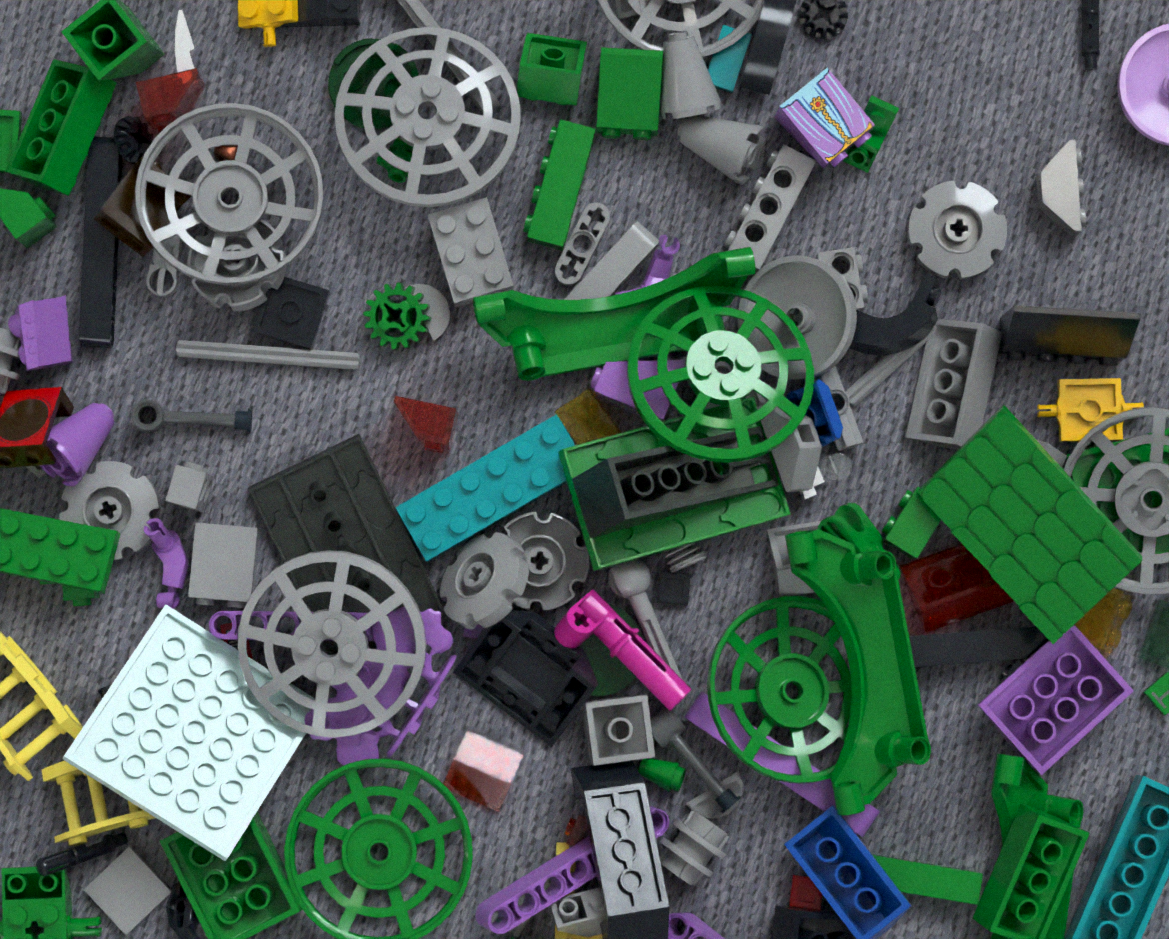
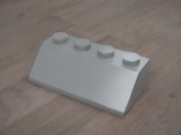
[905,319,1002,450]

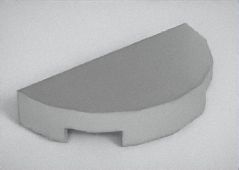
[405,284,451,342]
[686,771,743,818]

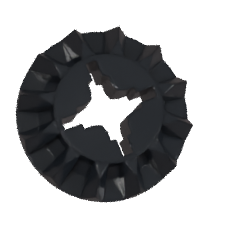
[799,0,848,39]
[114,116,154,164]

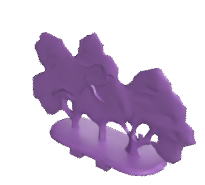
[304,607,456,766]

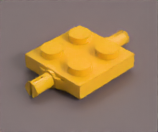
[238,0,298,47]
[1037,378,1144,442]

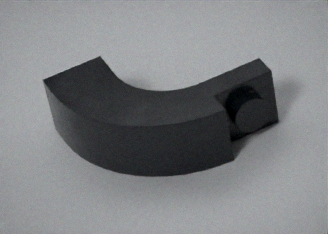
[740,0,796,95]
[849,273,941,355]

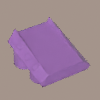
[8,295,73,371]

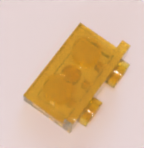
[554,389,622,445]
[1074,588,1132,654]

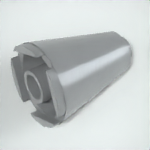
[660,31,722,119]
[677,115,767,185]

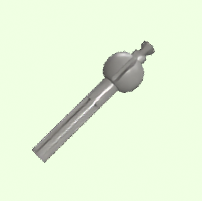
[608,559,683,680]

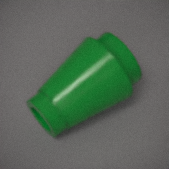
[638,758,686,792]

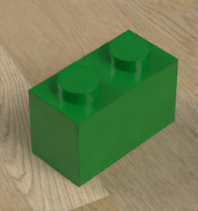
[882,486,941,560]

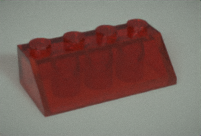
[900,544,1014,633]

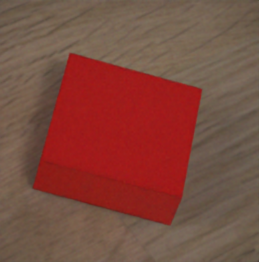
[789,875,822,911]

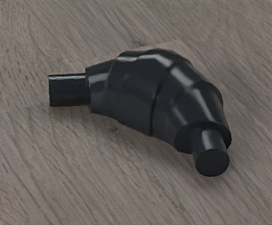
[166,881,200,939]

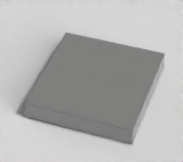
[84,846,172,935]

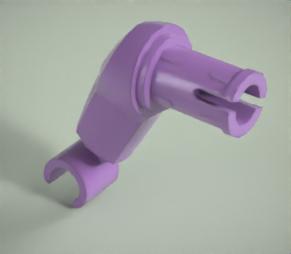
[614,235,680,295]
[144,518,189,609]

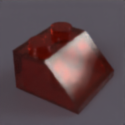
[136,68,206,132]
[394,396,459,454]

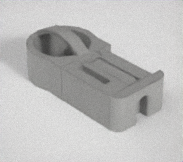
[146,235,182,298]

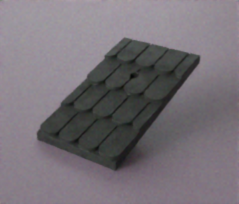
[248,434,447,655]

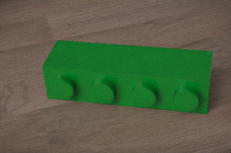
[523,119,596,251]

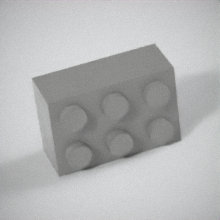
[428,197,514,308]

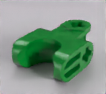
[818,503,901,580]

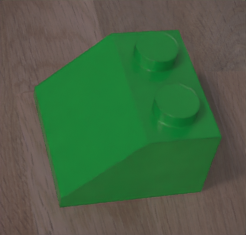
[517,33,587,106]
[0,188,57,249]

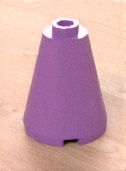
[40,403,115,486]

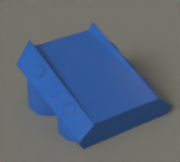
[786,379,843,447]

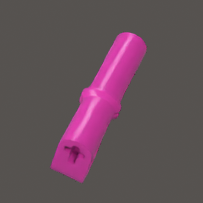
[554,589,692,711]

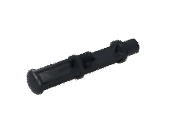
[1081,0,1100,70]
[36,832,128,877]

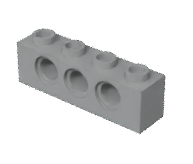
[723,144,816,273]

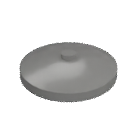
[738,255,857,380]

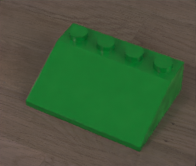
[160,812,303,939]

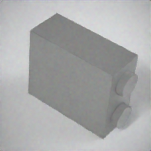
[188,522,261,608]

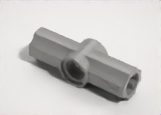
[814,366,863,452]

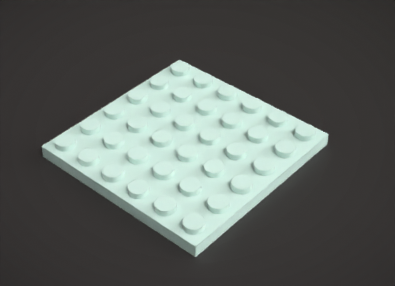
[63,605,315,861]

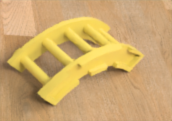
[0,631,83,781]
[41,761,156,846]

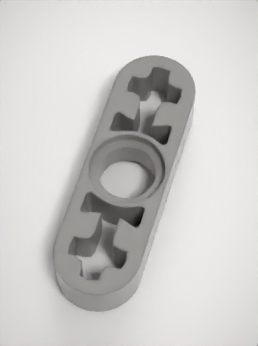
[555,203,610,286]

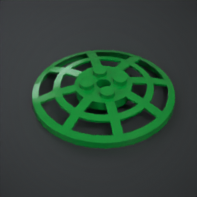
[627,285,814,463]
[707,596,852,783]
[284,758,473,939]

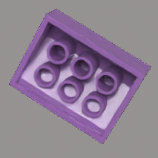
[977,625,1134,775]

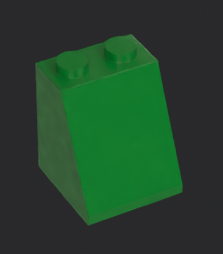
[61,0,165,81]
[596,47,663,140]

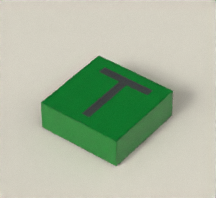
[1143,672,1169,716]

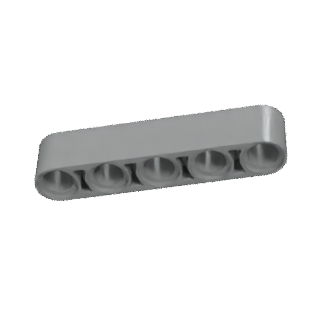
[564,221,659,300]

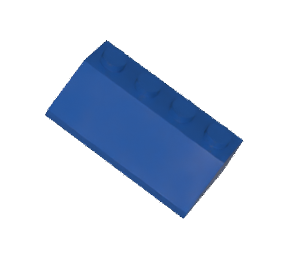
[784,805,911,939]

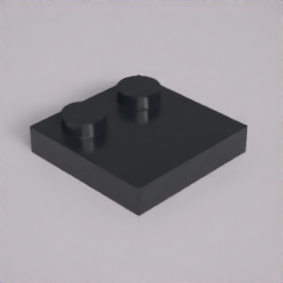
[252,277,330,350]

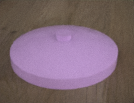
[1117,24,1169,146]

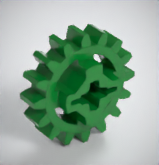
[363,282,432,350]

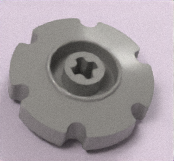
[907,181,1007,280]
[187,219,287,311]
[59,461,161,561]
[504,512,589,611]
[440,532,529,629]

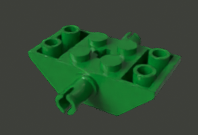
[0,865,102,939]

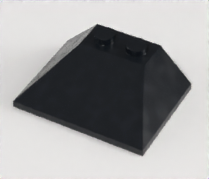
[453,610,598,748]

